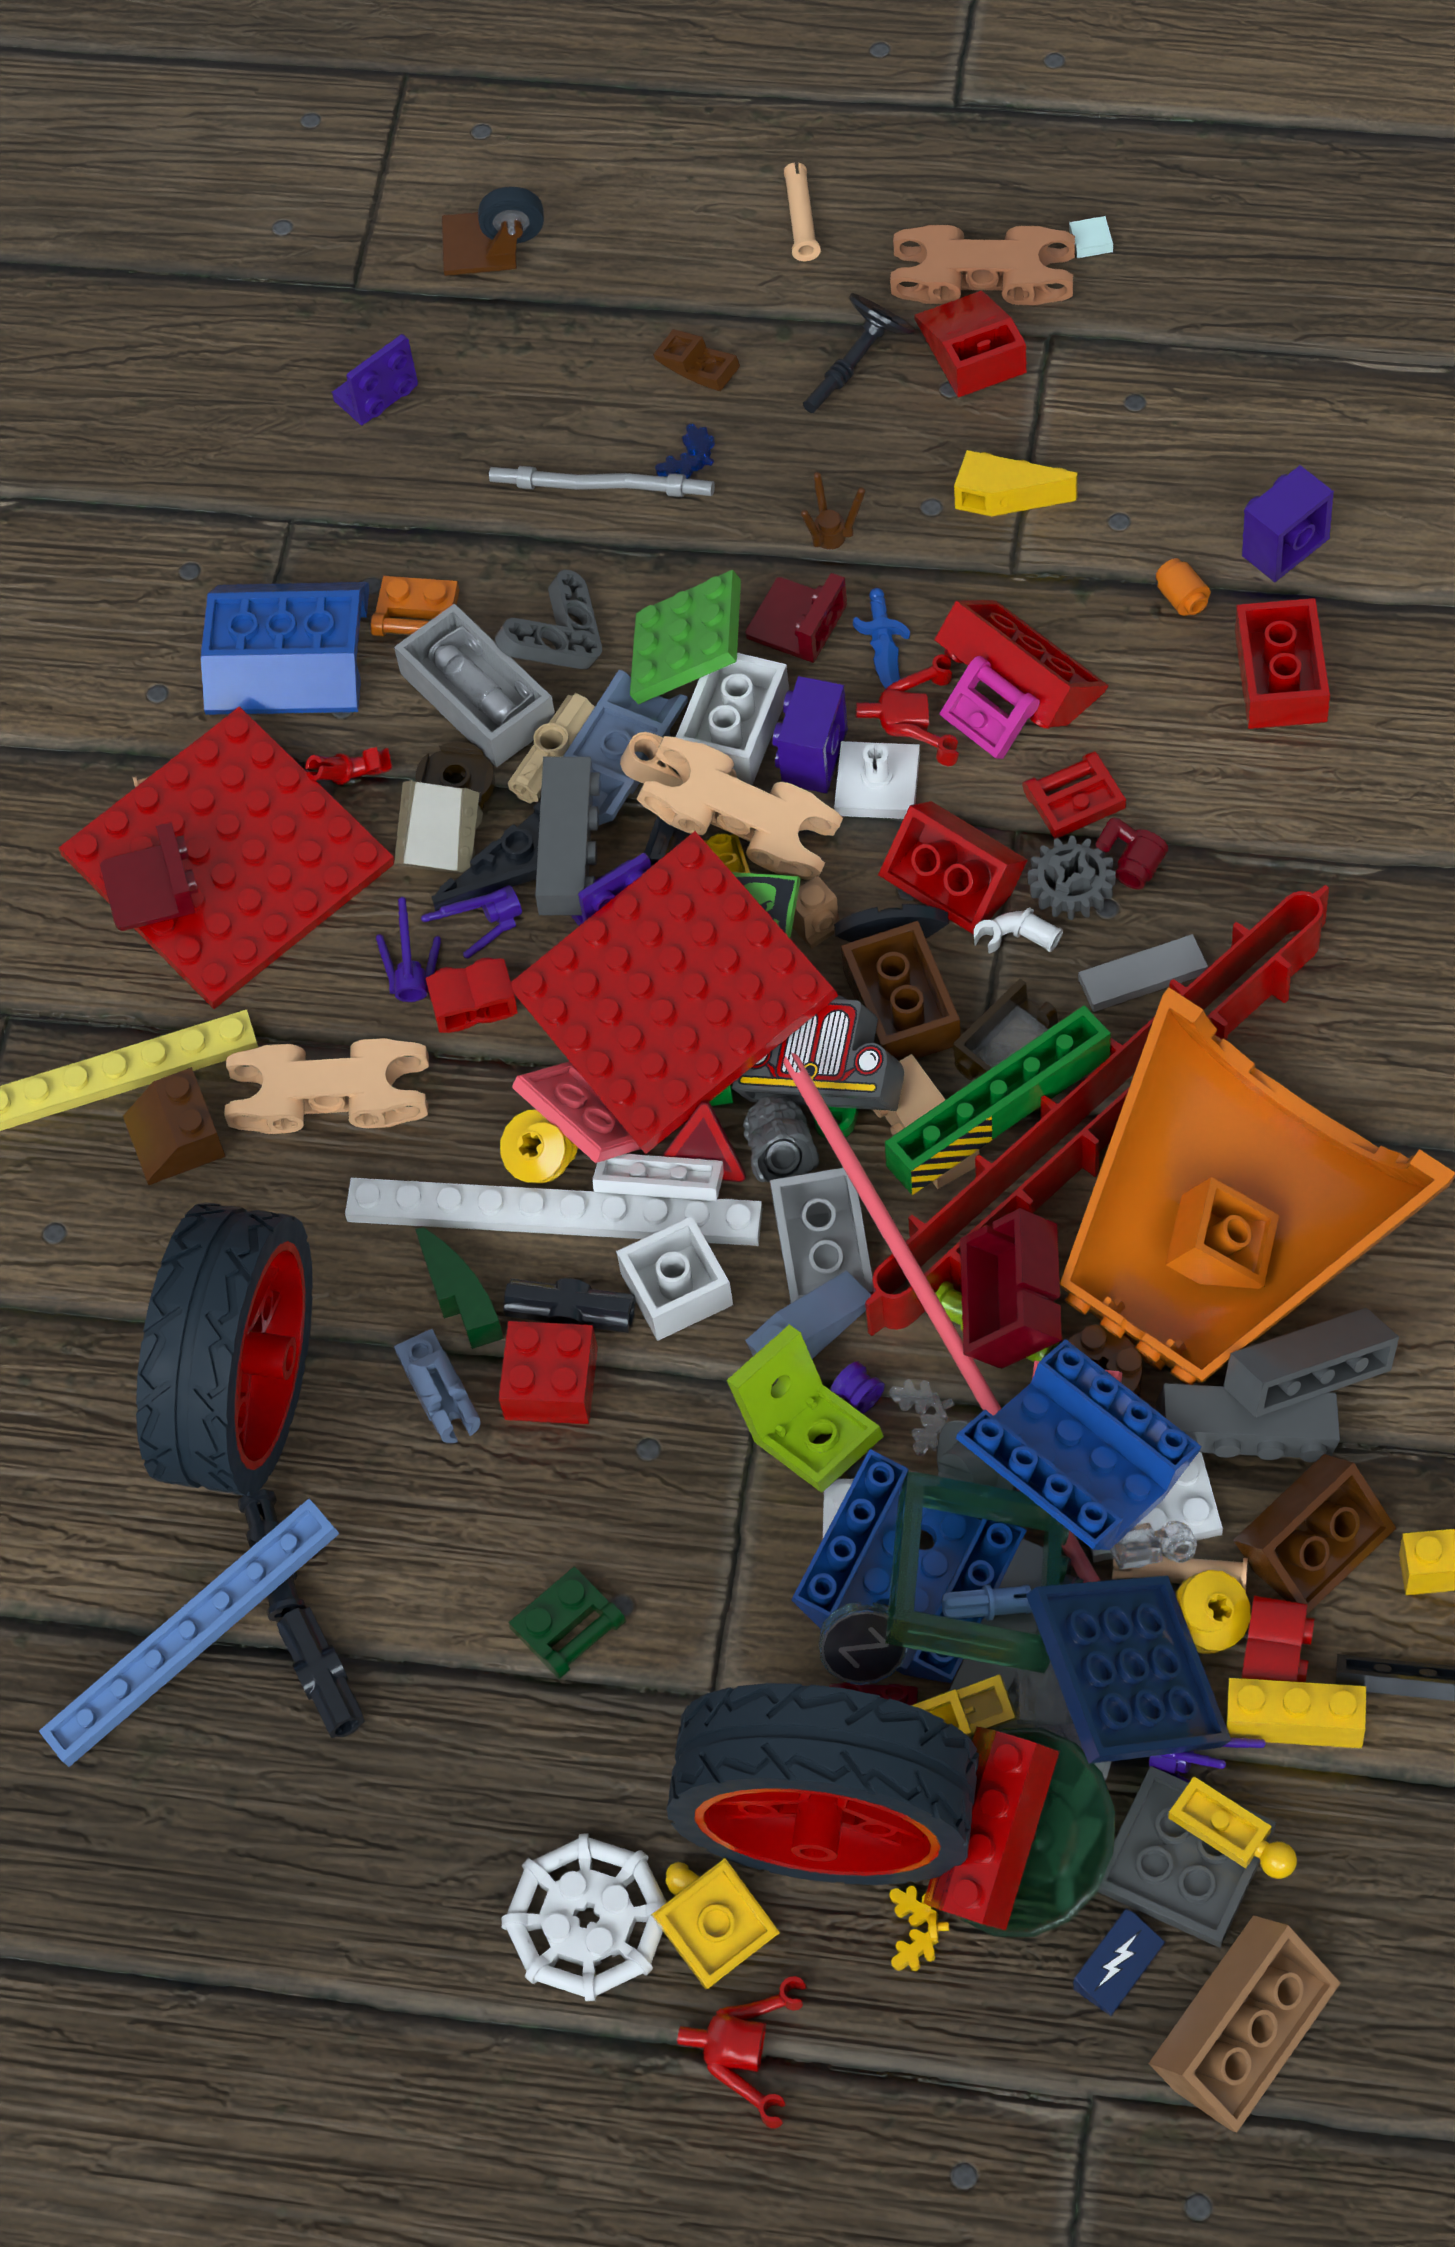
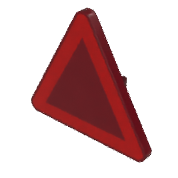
[662,1101,746,1182]

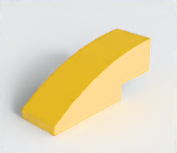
[912,1674,1017,1736]

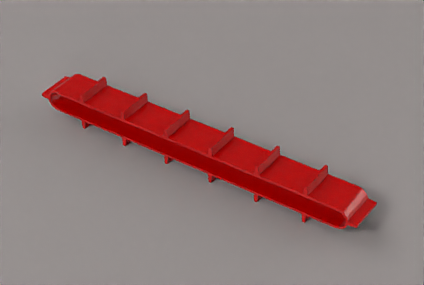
[865,885,1329,1336]

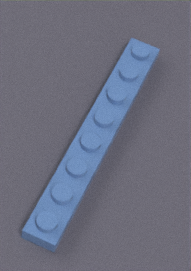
[39,1498,340,1767]

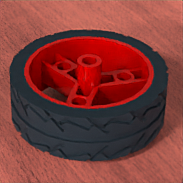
[136,1202,313,1496]
[667,1683,979,1885]

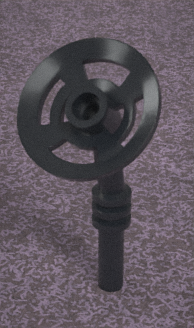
[803,293,915,413]

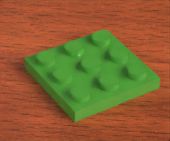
[630,570,741,705]

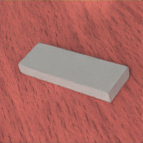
[1078,934,1208,1012]

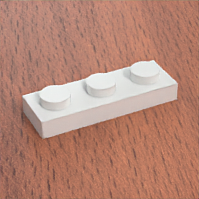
[593,1154,724,1201]

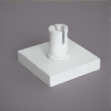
[834,741,920,819]

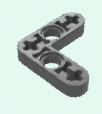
[495,570,602,669]

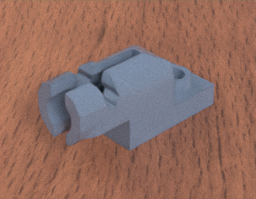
[394,1329,481,1443]

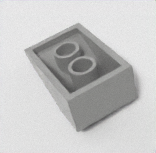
[769,1168,873,1303]

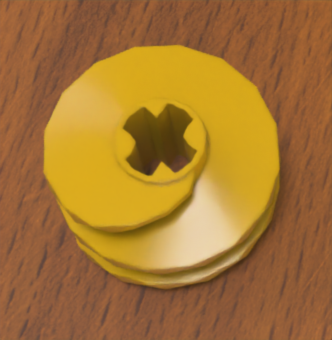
[500,1109,578,1184]
[1175,1570,1250,1654]

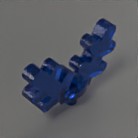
[655,424,715,479]

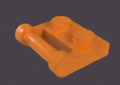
[371,576,460,636]

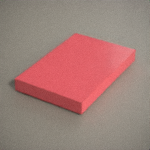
[512,1061,641,1163]

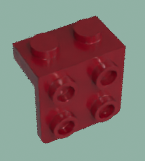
[100,822,198,931]

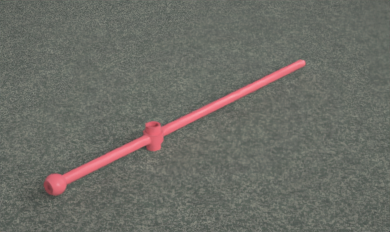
[784,1053,1101,1583]

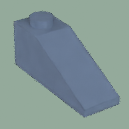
[745,1270,871,1381]

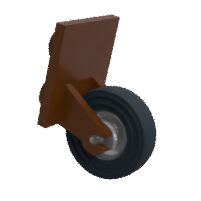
[442,187,544,276]

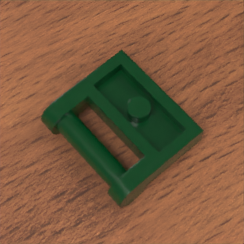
[508,1566,626,1679]

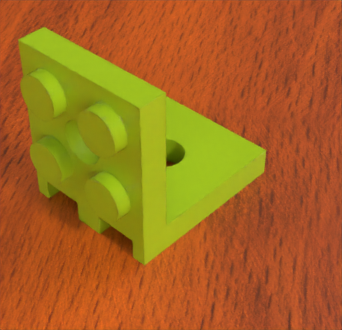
[727,1324,884,1493]

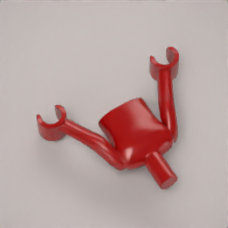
[855,654,959,766]
[677,1976,806,2129]

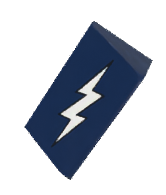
[1073,1908,1165,2016]

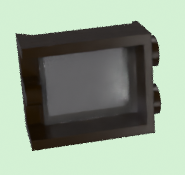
[953,978,1058,1080]

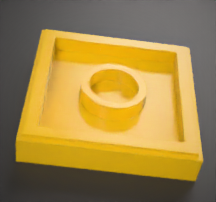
[651,1858,780,1989]

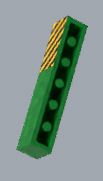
[885,1005,1111,1195]

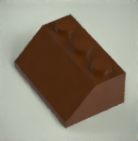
[1233,1454,1396,1615]

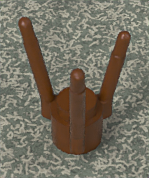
[801,472,865,550]

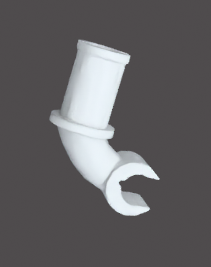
[974,907,1063,954]

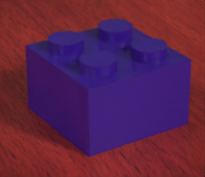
[1242,465,1334,582]
[772,676,848,793]

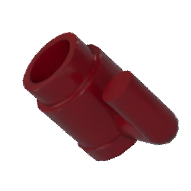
[1096,817,1168,890]

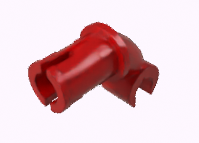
[305,747,392,785]

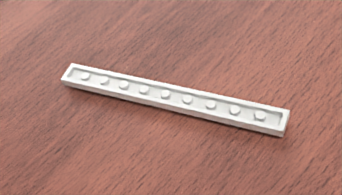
[345,1178,763,1246]

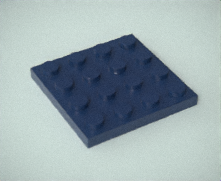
[1026,1575,1232,1764]

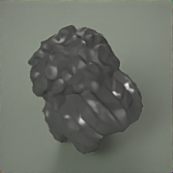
[743,1096,820,1182]

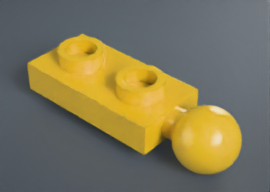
[1168,1777,1297,1879]

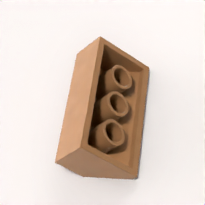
[1148,1915,1341,2133]

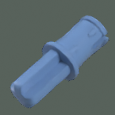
[942,1584,1032,1621]

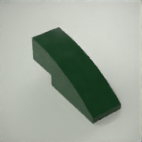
[415,1227,504,1349]

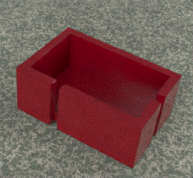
[960,1208,1062,1369]

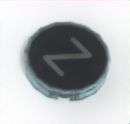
[818,1602,908,1685]

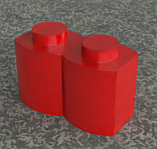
[426,957,518,1033]
[1241,1596,1315,1683]

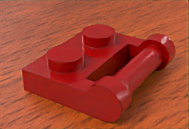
[1022,751,1126,839]

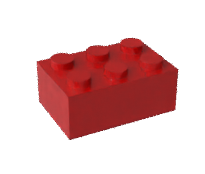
[1235,598,1330,729]

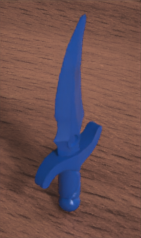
[852,588,910,689]

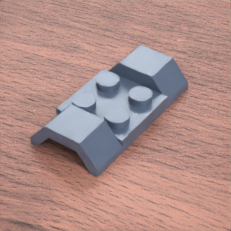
[563,670,688,825]

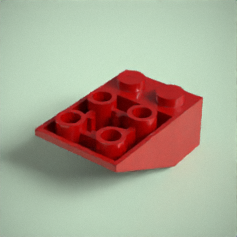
[914,290,1027,398]

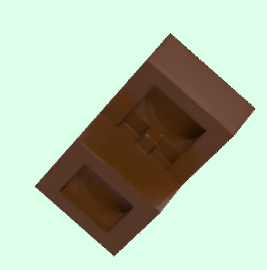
[653,329,740,392]

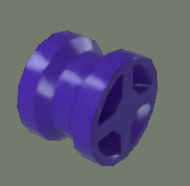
[830,1361,885,1414]

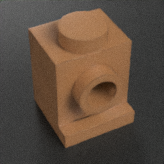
[792,875,840,949]

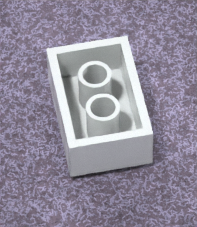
[676,653,789,785]

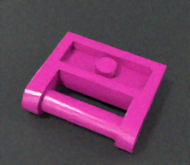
[939,656,1040,759]

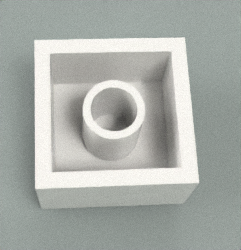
[616,1216,733,1341]

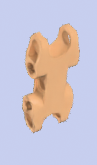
[637,736,843,880]
[224,1038,429,1134]

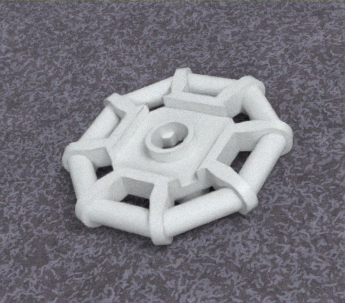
[501,1833,666,2001]

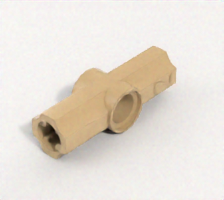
[508,693,595,804]

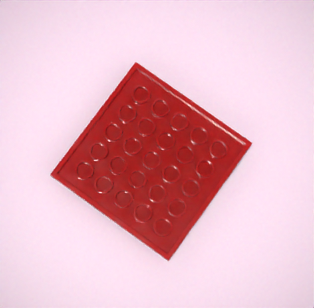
[59,706,394,1009]
[511,831,839,1154]

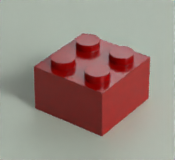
[498,1321,598,1424]

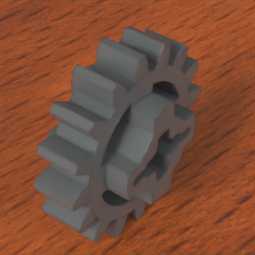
[1028,836,1116,920]

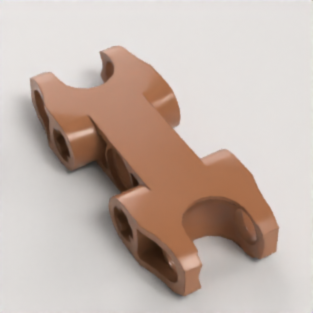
[890,225,1075,305]

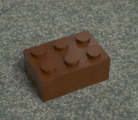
[841,921,961,1061]

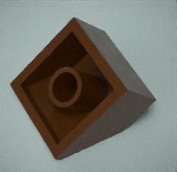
[123,1067,226,1186]

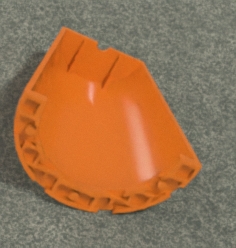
[1060,987,1455,1385]

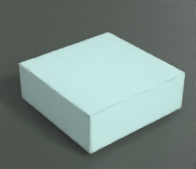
[1069,216,1113,258]

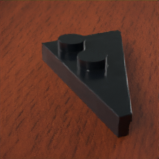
[431,802,541,911]

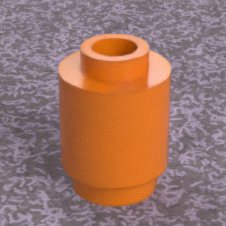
[1156,558,1211,616]

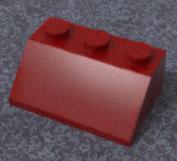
[878,801,1028,935]

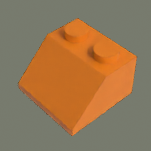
[1165,1177,1279,1289]

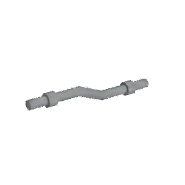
[489,466,715,497]

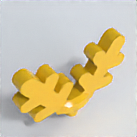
[889,1886,950,1971]

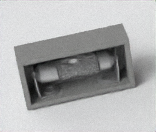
[394,604,555,768]

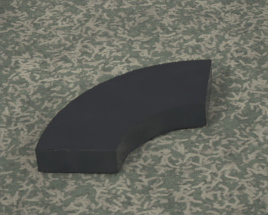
[834,904,949,942]

